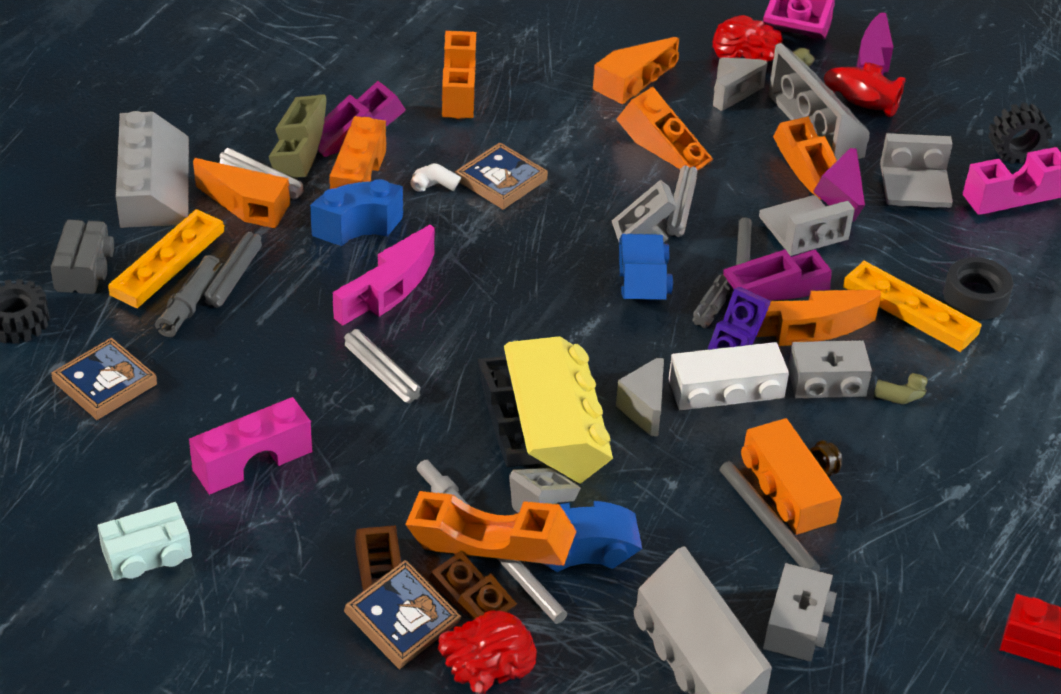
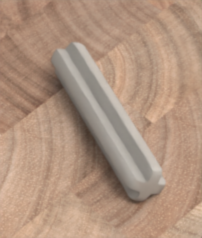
[219,148,304,200]
[666,165,698,237]
[344,329,421,403]

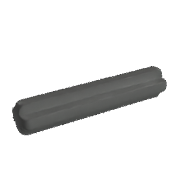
[204,232,262,308]

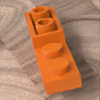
[756,290,881,346]

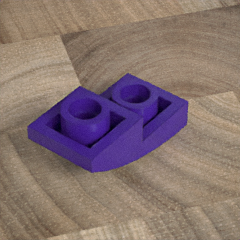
[707,287,771,350]

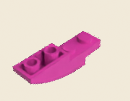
[333,225,435,326]

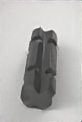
[692,275,733,328]

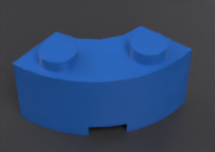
[310,179,403,246]
[619,234,673,300]
[542,501,642,572]

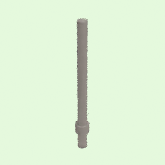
[417,460,567,624]

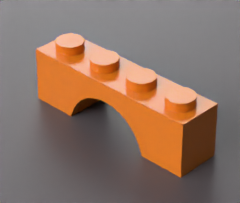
[405,491,576,566]

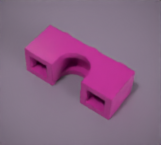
[963,147,1061,215]
[189,397,312,495]

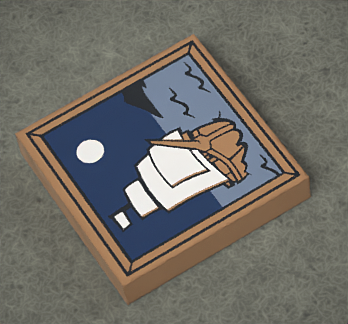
[455,143,548,209]
[51,338,157,420]
[344,560,461,670]

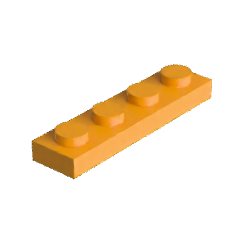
[108,209,224,308]
[843,261,982,352]

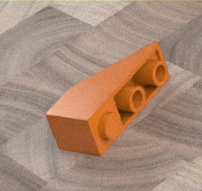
[593,37,679,104]
[616,86,713,171]
[193,158,290,229]

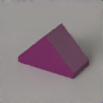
[813,148,865,222]

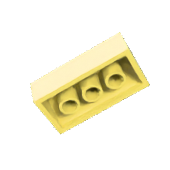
[504,337,613,484]

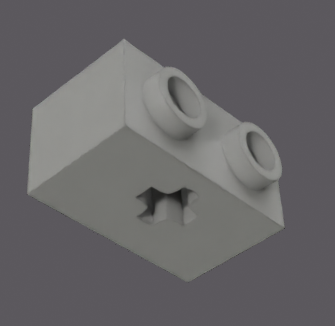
[788,341,872,398]
[763,563,837,662]

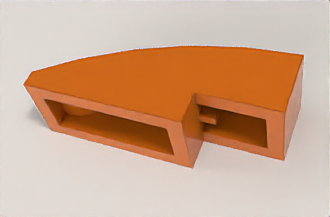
[773,116,837,200]

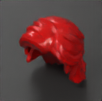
[712,16,782,62]
[438,610,537,694]

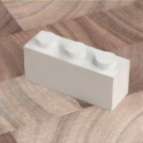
[669,342,789,410]

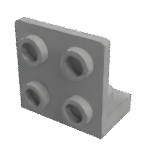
[880,133,953,208]
[759,195,855,256]

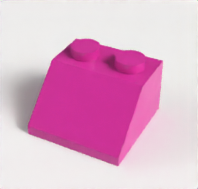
[763,0,835,39]

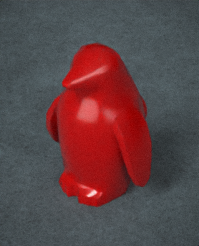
[824,62,905,117]

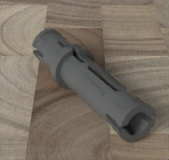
[155,255,223,337]

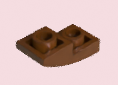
[428,551,517,620]

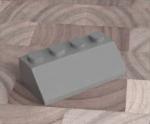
[768,43,870,160]
[116,111,189,228]
[634,546,772,694]

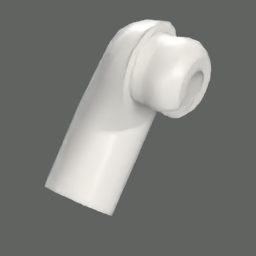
[410,163,461,192]

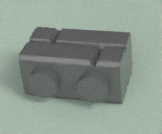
[51,220,114,294]

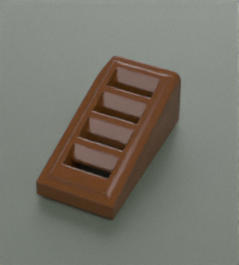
[355,525,401,591]

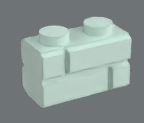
[97,502,192,581]

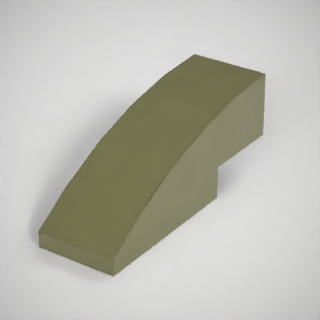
[269,94,327,178]

